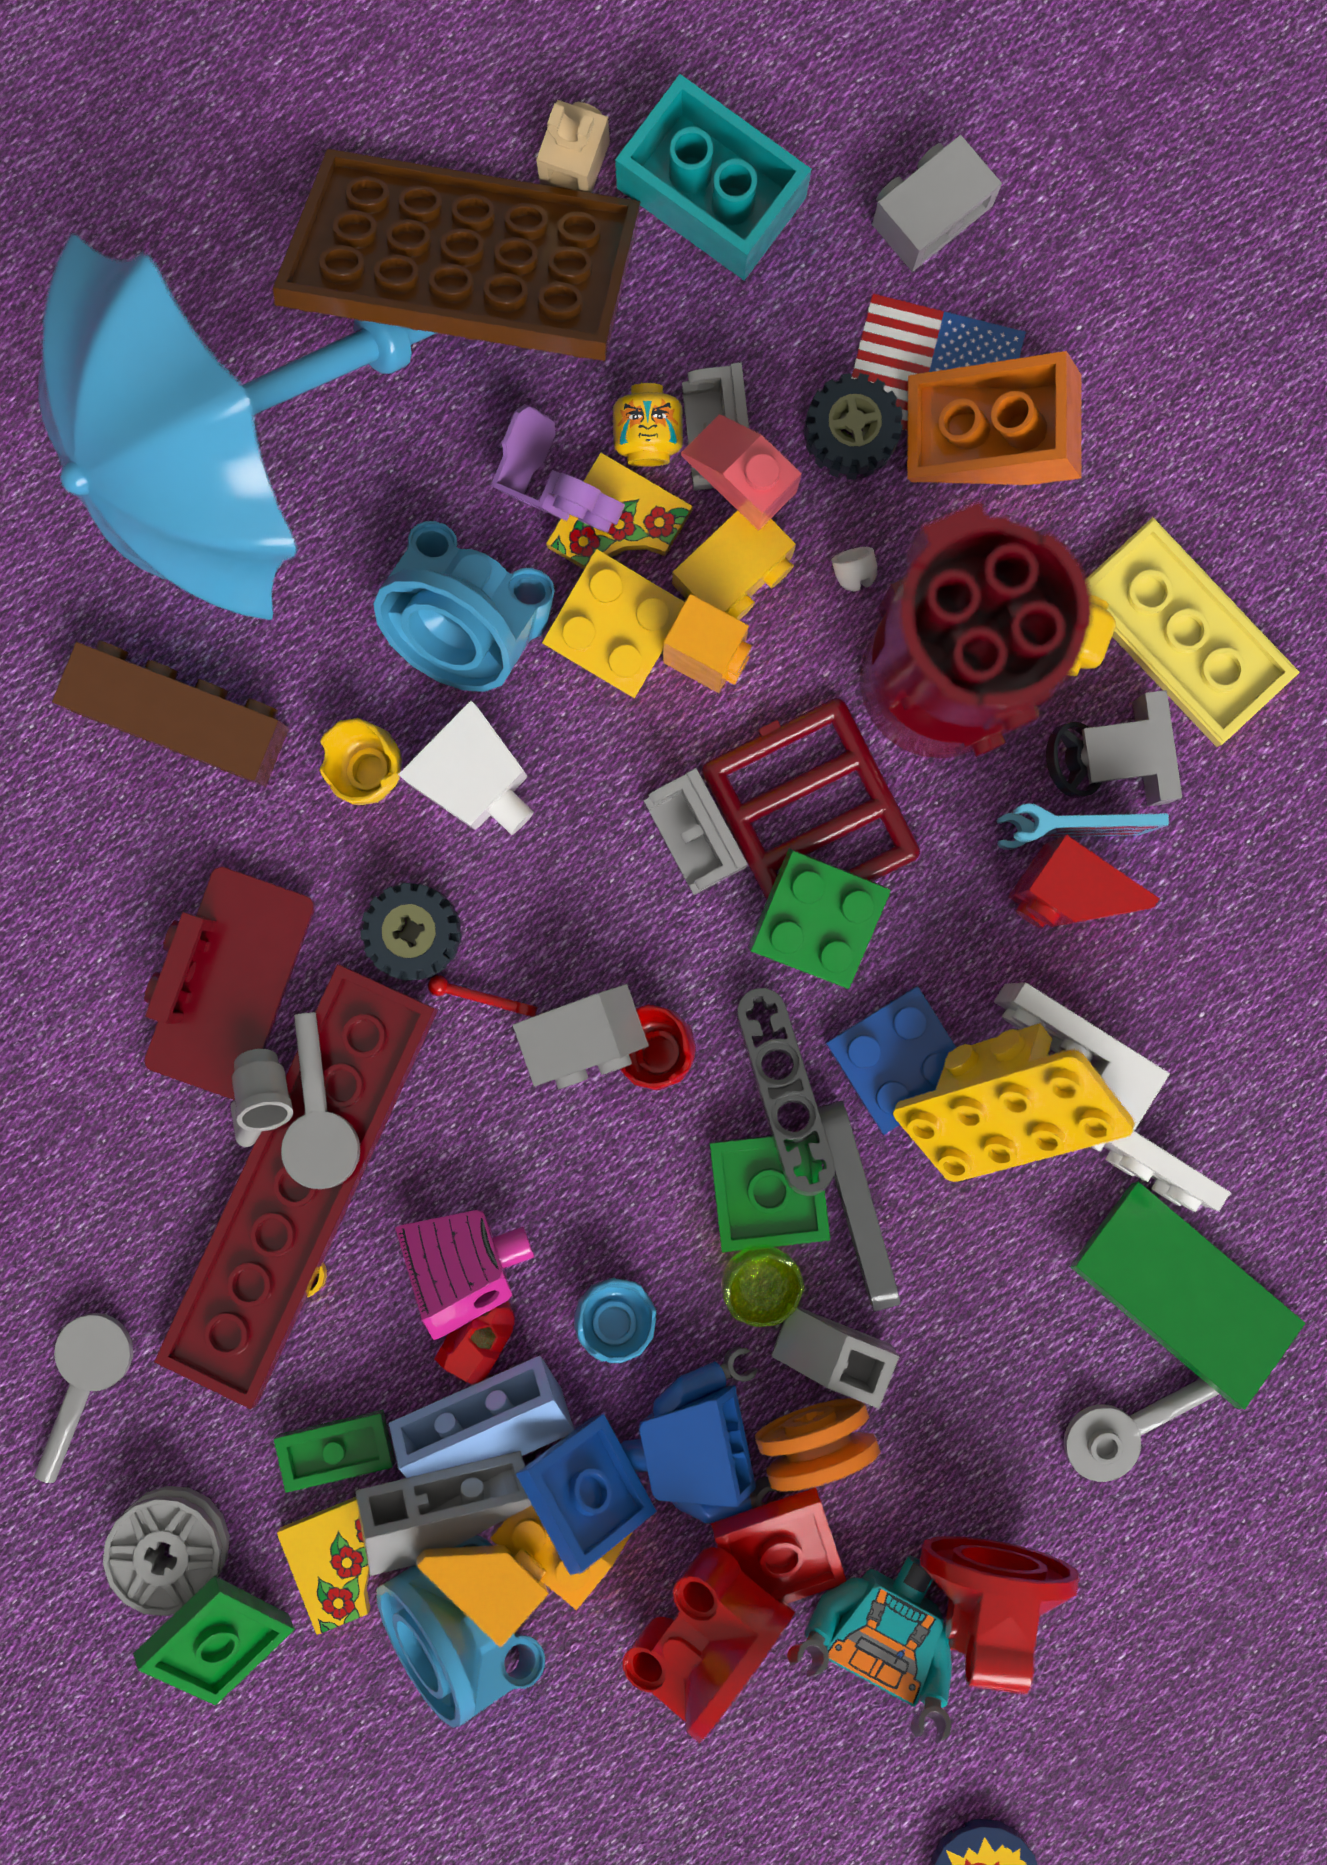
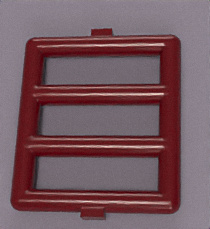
[702,698,920,901]

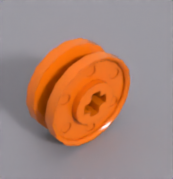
[755,1398,881,1491]

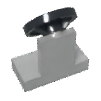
[1046,690,1182,806]

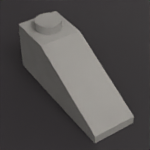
[355,1451,532,1576]

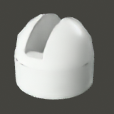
[832,547,877,592]

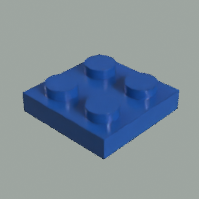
[825,986,956,1135]
[516,1414,657,1575]

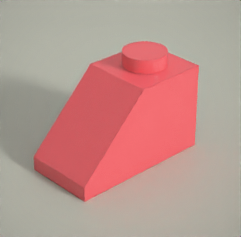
[681,414,802,531]

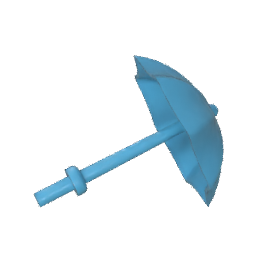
[38,234,436,620]

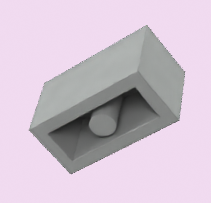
[872,134,1002,272]
[513,984,649,1090]

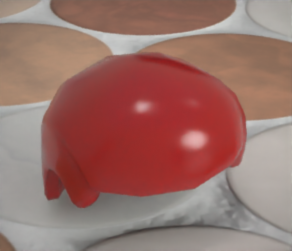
[620,1004,696,1090]

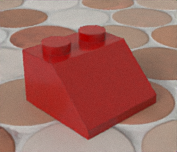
[1008,835,1160,929]

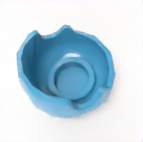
[574,1278,656,1363]

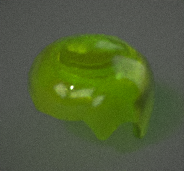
[721,1244,805,1327]

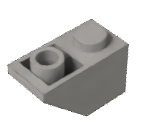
[771,1304,899,1409]

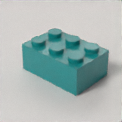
[615,74,812,281]

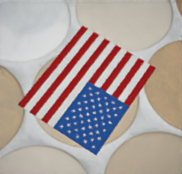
[851,294,1026,431]

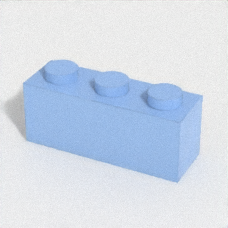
[389,1356,574,1478]

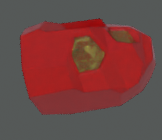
[434,1300,515,1385]

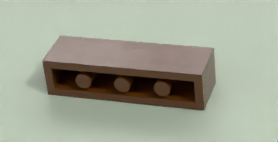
[52,640,289,787]

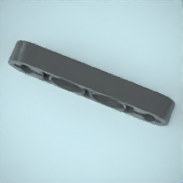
[737,988,835,1196]
[817,1100,900,1312]

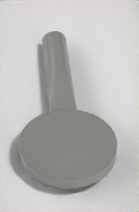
[281,1012,360,1189]
[34,1313,133,1483]
[1064,1378,1219,1482]

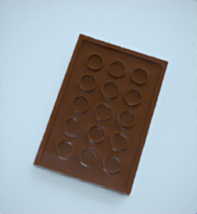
[273,149,641,361]

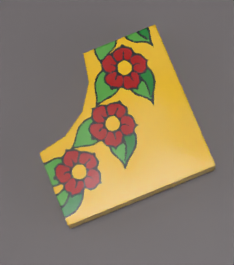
[546,453,693,569]
[277,1497,370,1635]

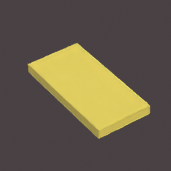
[1086,517,1300,747]

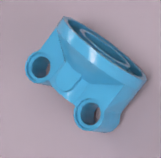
[373,521,555,692]
[376,1535,545,1728]

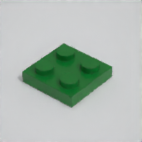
[747,848,891,989]
[709,1135,830,1252]
[133,1575,295,1706]

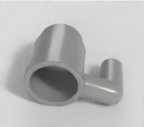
[230,1049,293,1147]

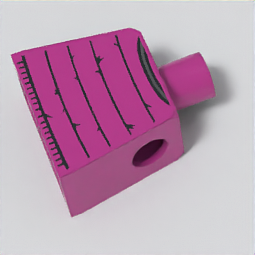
[395,1210,534,1340]

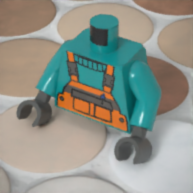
[787,1555,952,1744]

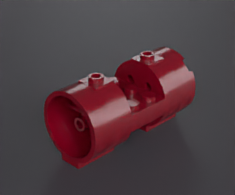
[860,501,1092,758]

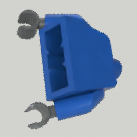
[621,1346,779,1524]

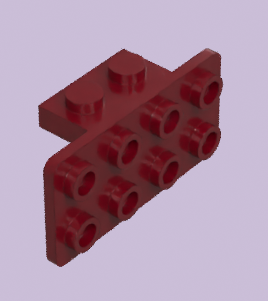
[144,867,315,1100]

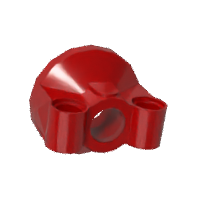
[920,1536,1079,1695]
[622,1547,796,1744]

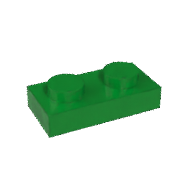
[274,1409,396,1493]

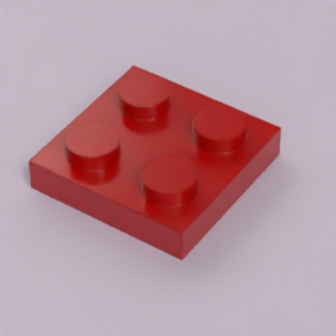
[711,1487,847,1604]

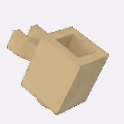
[536,100,610,193]

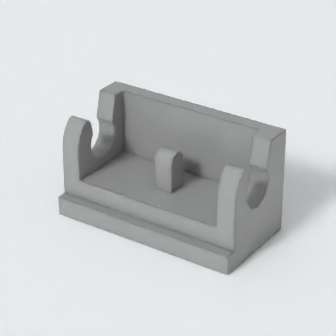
[682,363,749,491]
[644,768,747,896]

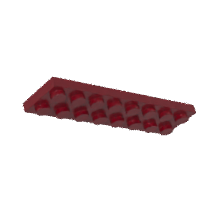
[154,964,439,1409]

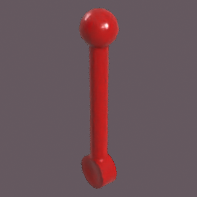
[428,975,538,1017]

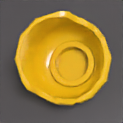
[319,718,402,805]

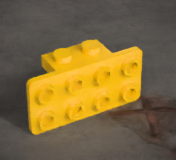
[893,1023,1135,1182]

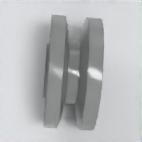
[103,1486,230,1616]

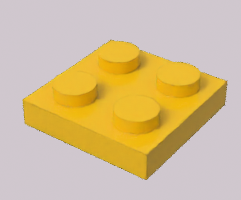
[542,549,685,698]

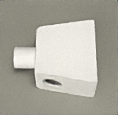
[398,701,534,835]

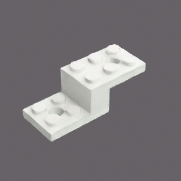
[994,982,1231,1212]

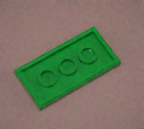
[1069,1182,1305,1410]

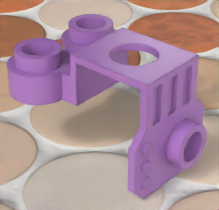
[491,404,625,533]

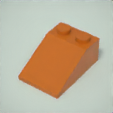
[907,351,1082,485]

